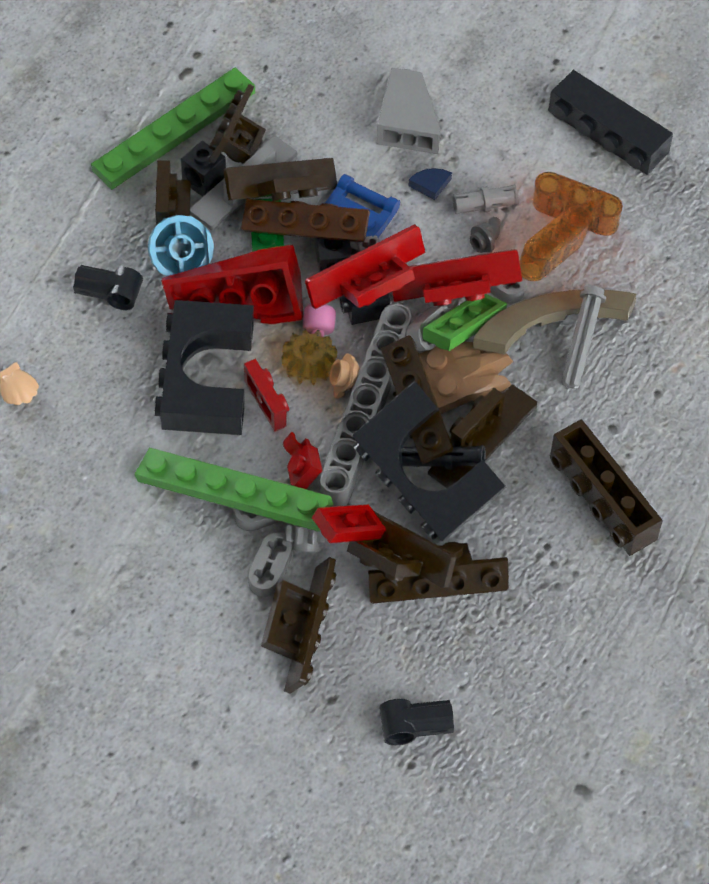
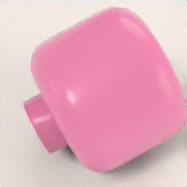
[303,304,336,339]

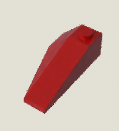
[161,244,303,324]

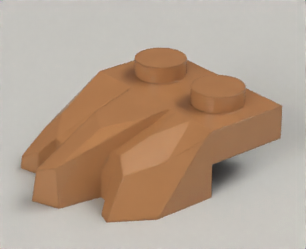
[419,341,514,414]

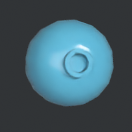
[148,215,214,276]

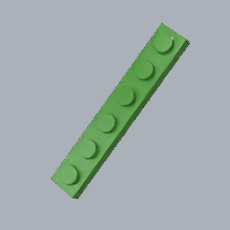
[91,67,255,190]
[134,447,334,532]

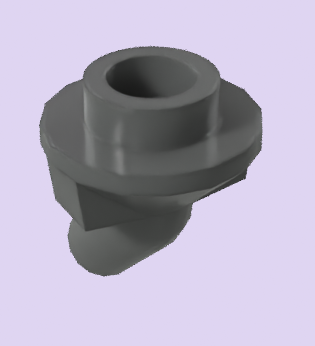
[470,217,501,253]

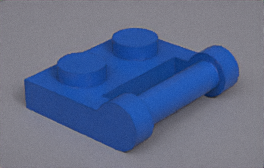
[325,174,401,238]

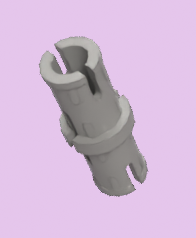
[452,184,519,214]

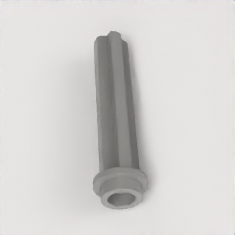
[562,285,606,389]

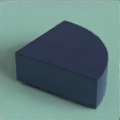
[408,168,452,200]

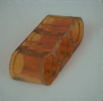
[532,172,623,236]
[519,207,591,281]

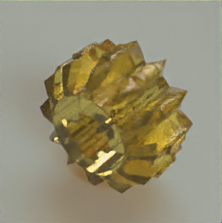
[281,328,337,386]

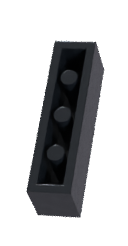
[548,69,673,175]

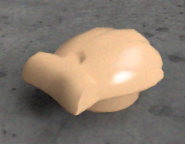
[330,353,360,399]
[0,362,39,405]

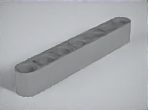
[320,304,411,507]

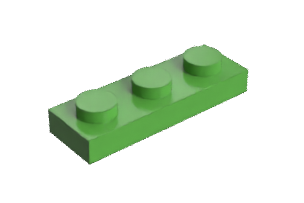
[422,294,507,351]

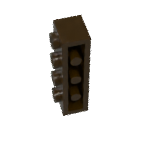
[550,419,663,556]

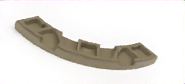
[473,289,636,355]

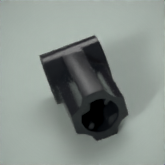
[73,265,143,311]
[379,699,454,745]

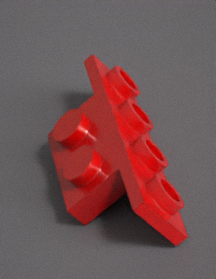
[305,224,426,309]
[392,249,523,306]

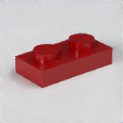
[244,358,289,432]
[312,504,387,543]

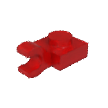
[283,432,323,489]

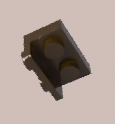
[155,160,191,225]

